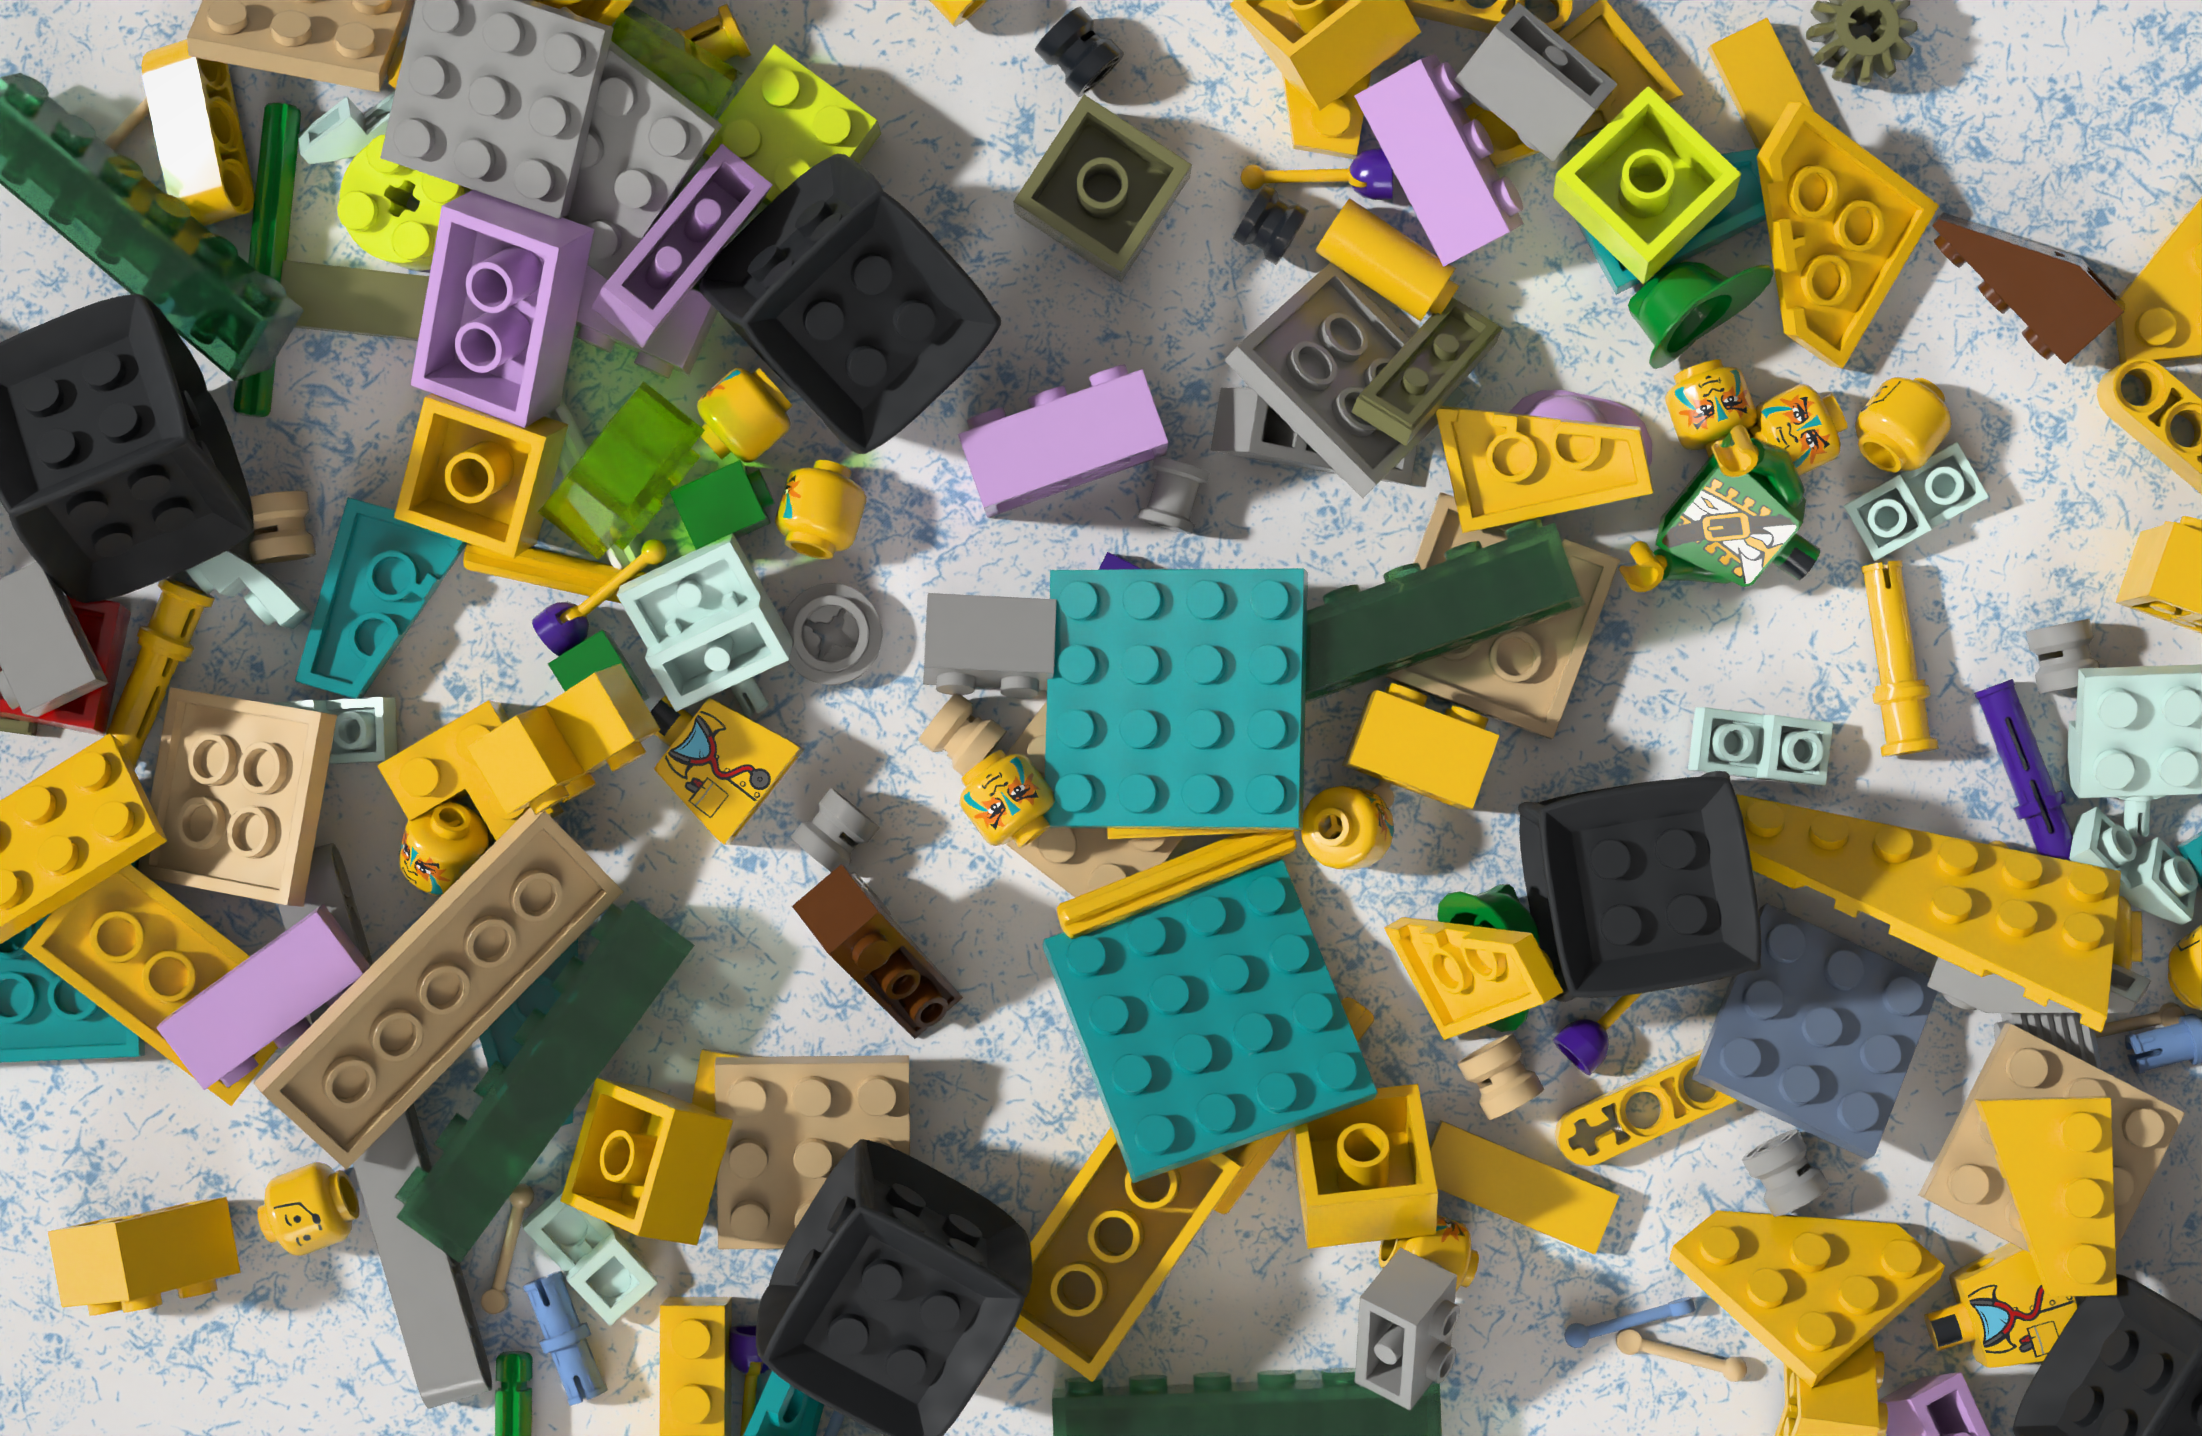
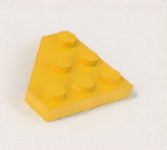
[1756,101,1940,369]
[2115,196,2202,364]
[1669,1210,1945,1388]

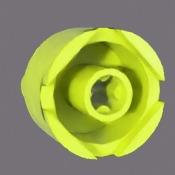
[337,135,472,271]

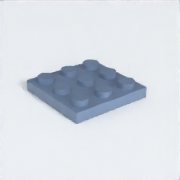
[1691,903,1938,1159]

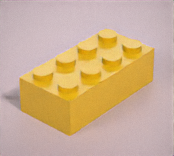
[1015,1127,1244,1382]

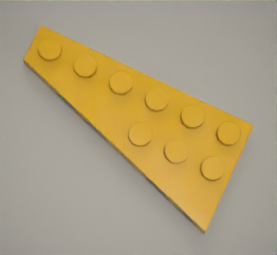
[1736,794,2121,1033]

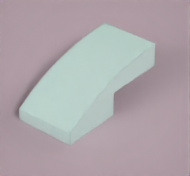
[298,91,395,164]
[522,1184,658,1326]

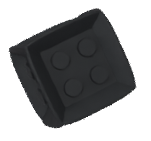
[699,154,1001,454]
[0,294,254,603]
[1518,771,1762,1002]
[756,1139,1033,1436]
[2013,1274,2202,1436]

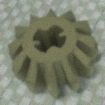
[1806,0,1918,86]

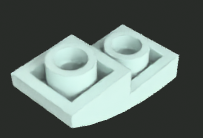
[1844,442,1989,561]
[186,550,312,629]
[269,697,398,764]
[1688,707,1833,786]
[2069,807,2198,925]

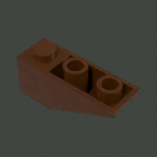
[1932,212,2125,365]
[792,864,963,1039]

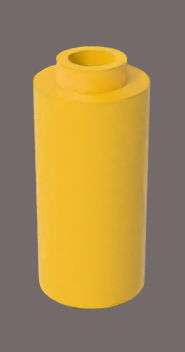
[1315,198,1459,322]

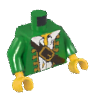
[1619,425,1820,592]

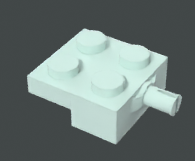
[617,533,793,717]
[2066,664,2202,837]

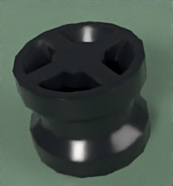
[1233,184,1309,265]

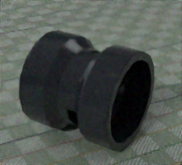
[1035,6,1124,97]

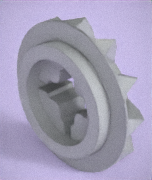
[782,583,883,685]

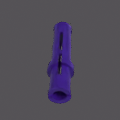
[1974,679,2073,861]

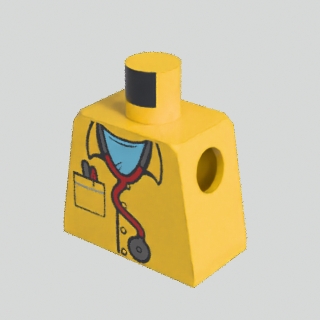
[651,695,804,845]
[1924,1243,2078,1368]

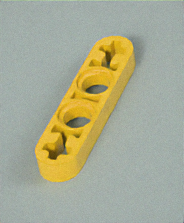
[1555,1049,1738,1166]

